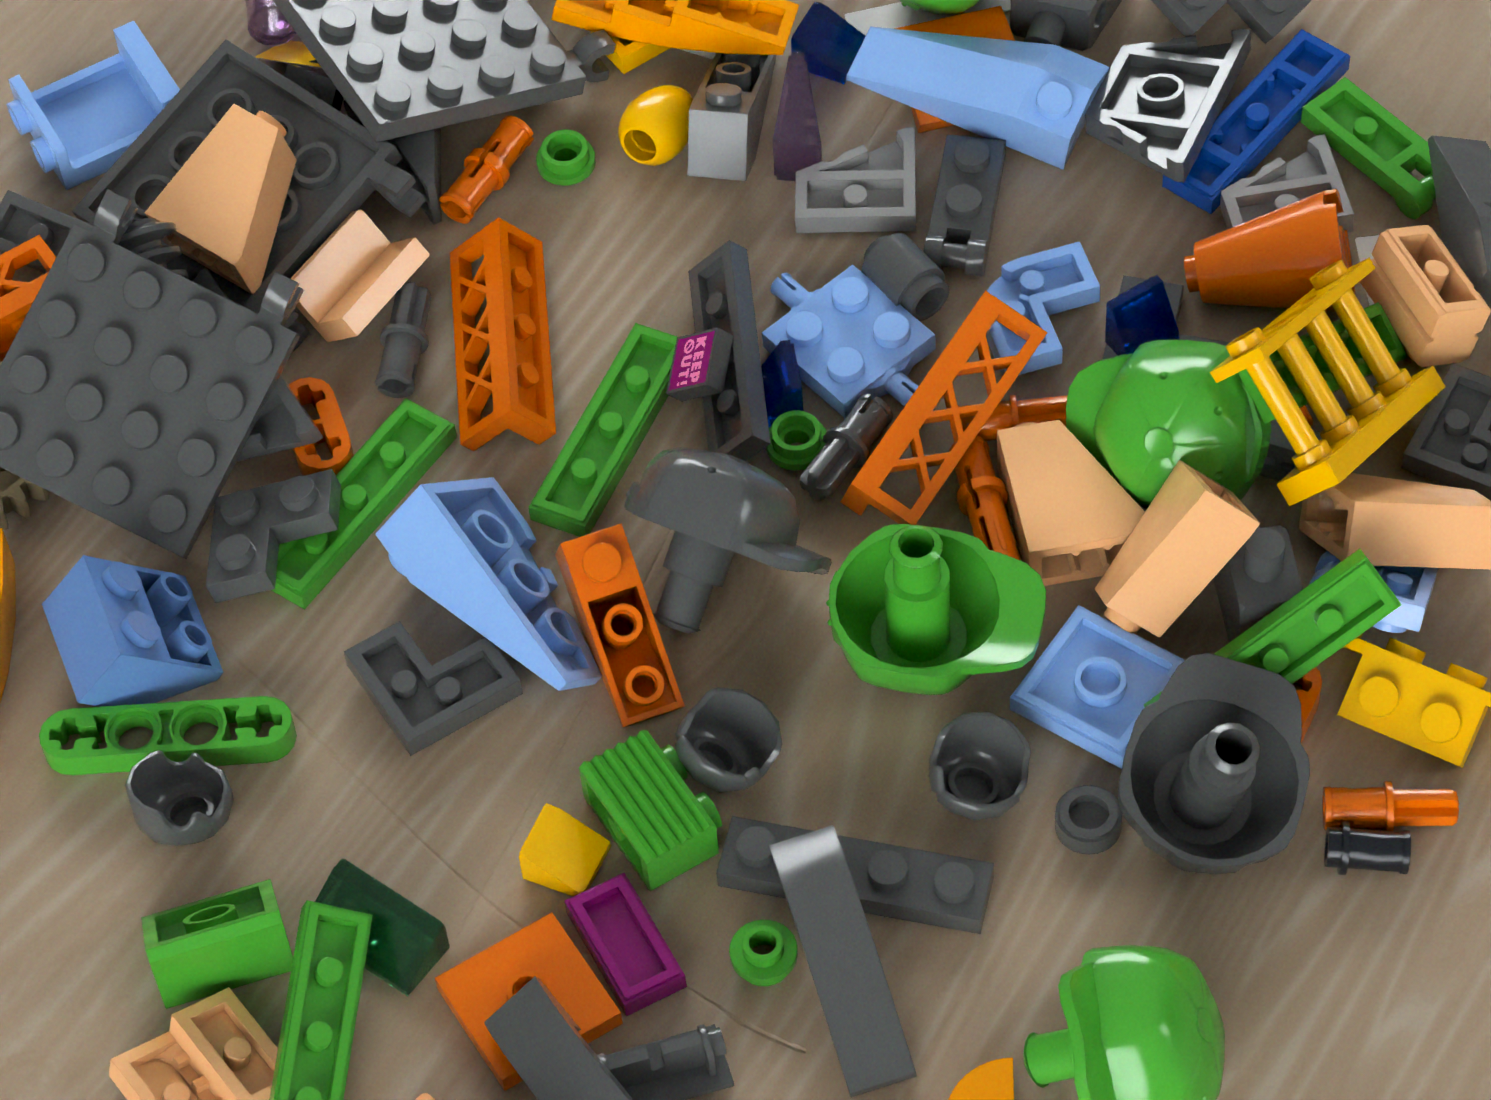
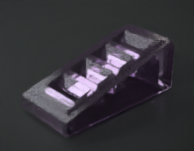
[773,52,822,181]

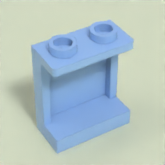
[6,21,180,190]

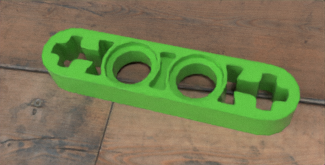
[39,696,297,775]

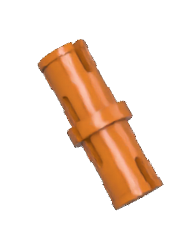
[439,115,534,224]

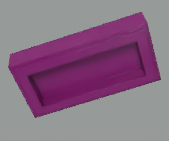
[564,872,687,1016]

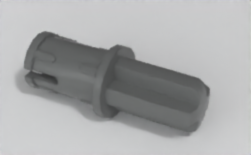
[375,282,431,398]
[800,394,893,501]

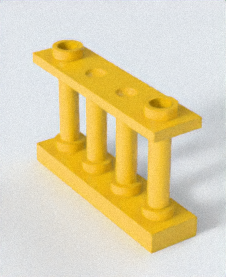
[1210,257,1446,506]

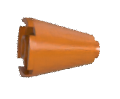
[1184,189,1355,312]

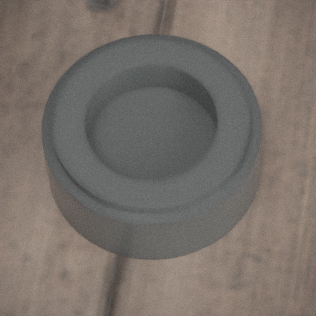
[1055,785,1122,855]

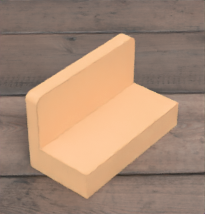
[291,210,430,343]

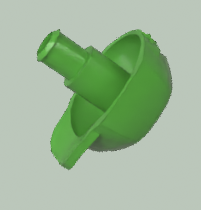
[1066,340,1272,508]
[826,524,1046,695]
[1023,945,1225,1100]

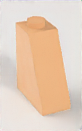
[145,104,297,295]
[997,420,1145,586]
[1095,460,1260,638]
[1299,473,1491,570]

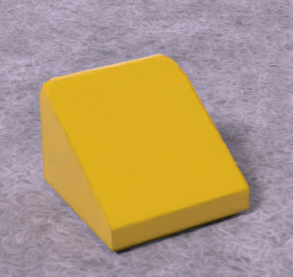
[519,803,611,897]

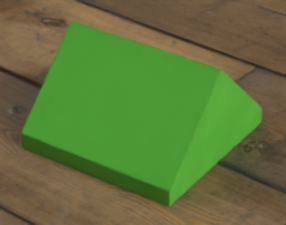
[141,879,293,1009]

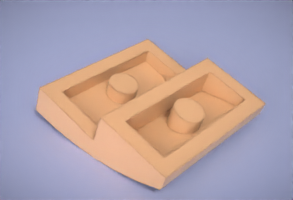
[109,987,278,1100]

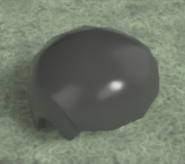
[675,687,782,793]
[929,712,1031,820]
[125,750,234,846]

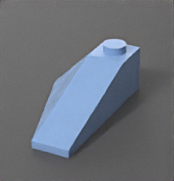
[846,26,1110,170]
[375,477,602,691]

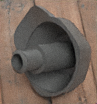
[624,447,832,634]
[1118,653,1310,874]

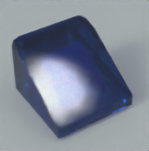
[791,1,865,85]
[1105,275,1180,356]
[761,340,804,428]

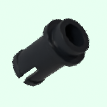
[1324,821,1411,875]

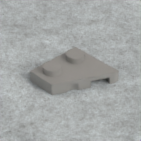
[795,127,916,233]
[1220,134,1354,232]

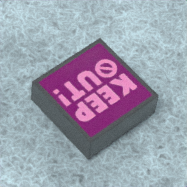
[666,327,733,402]

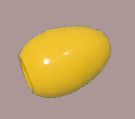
[618,85,693,166]

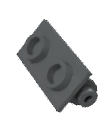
[597,1024,734,1100]

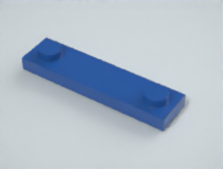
[1162,29,1350,214]

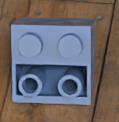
[42,555,224,707]

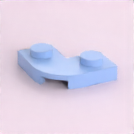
[986,241,1100,376]

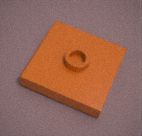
[435,912,623,1091]

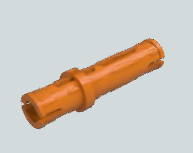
[949,436,1021,560]

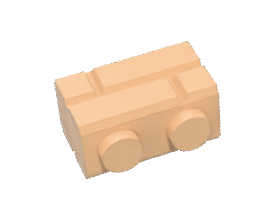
[1360,225,1491,368]

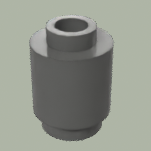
[861,233,950,321]

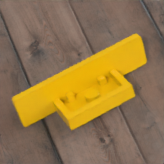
[1337,632,1491,768]

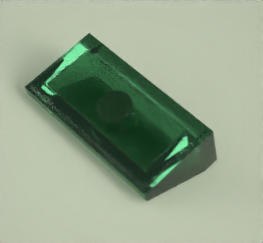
[315,858,450,996]

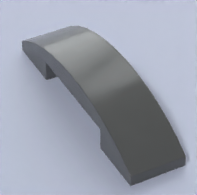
[769,825,917,1098]
[484,976,633,1100]

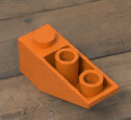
[555,523,685,728]

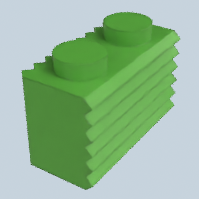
[579,730,722,891]

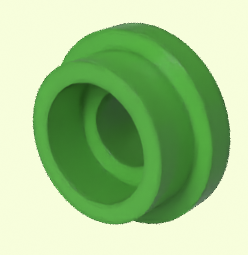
[536,129,596,186]
[766,410,826,470]
[729,920,798,986]

